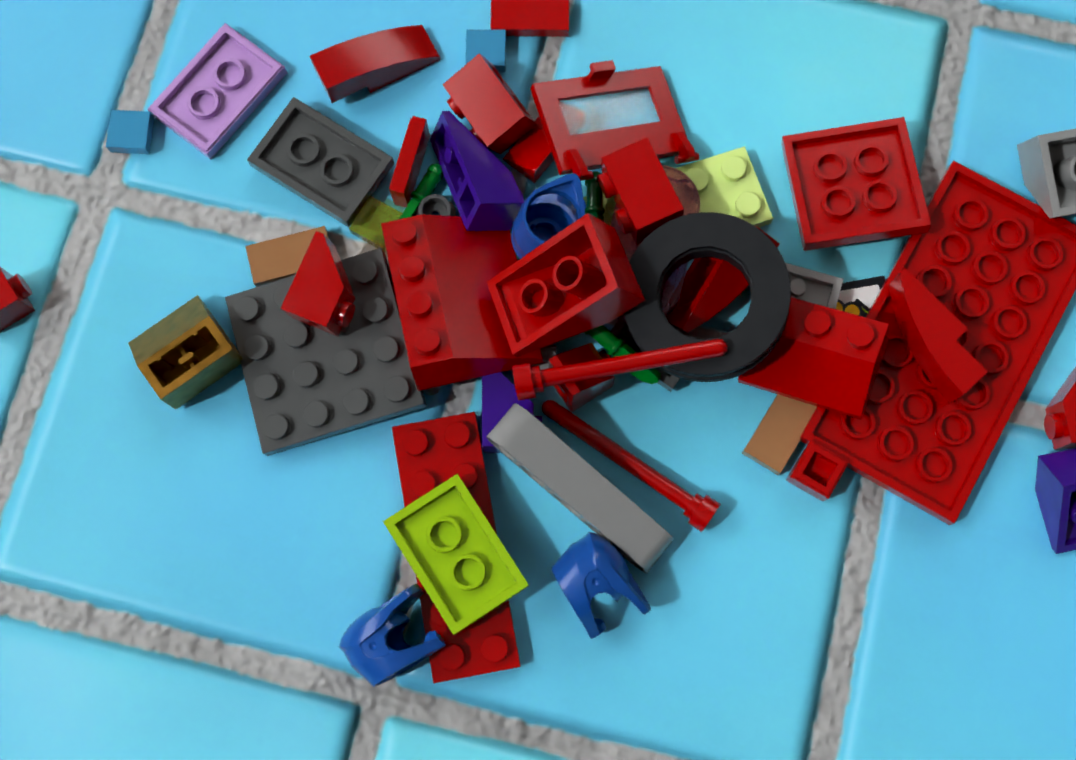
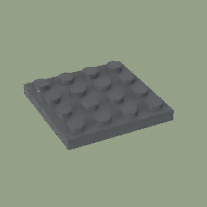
[225,248,427,456]

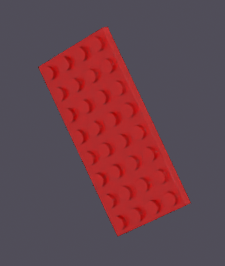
[799,160,1076,525]

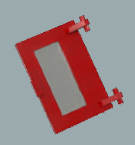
[530,60,699,181]

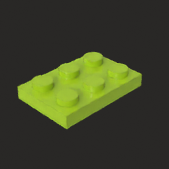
[383,474,529,635]

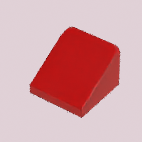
[786,440,849,501]

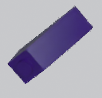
[430,111,524,231]

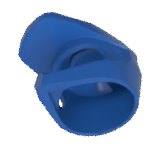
[511,173,586,259]
[551,532,651,639]
[339,584,446,687]

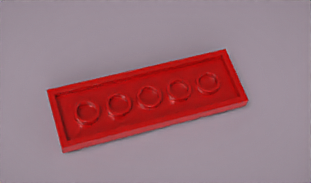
[392,412,521,683]

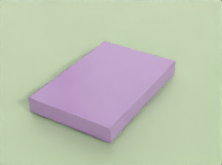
[147,23,287,160]

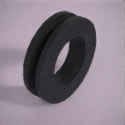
[624,212,791,382]

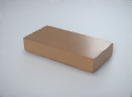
[245,226,330,287]
[742,394,817,475]

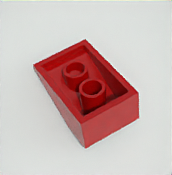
[486,213,645,357]

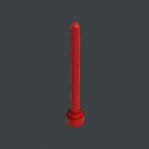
[512,339,728,401]
[542,400,721,532]

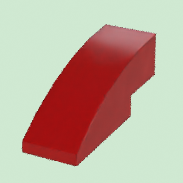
[309,25,440,103]
[663,226,779,333]
[888,268,988,403]

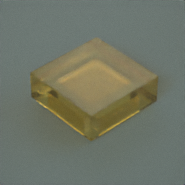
[349,196,402,252]

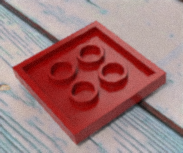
[781,117,931,251]

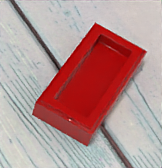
[490,0,569,37]
[389,116,430,207]

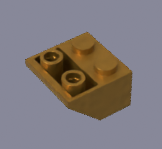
[128,295,243,409]

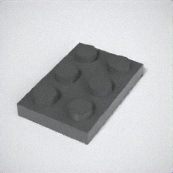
[247,97,394,227]

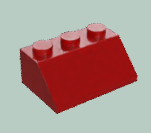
[738,297,889,420]

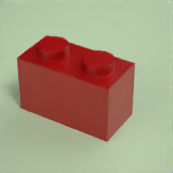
[443,53,537,155]
[597,137,684,245]

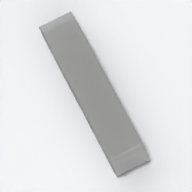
[486,403,674,573]

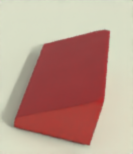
[503,102,584,183]

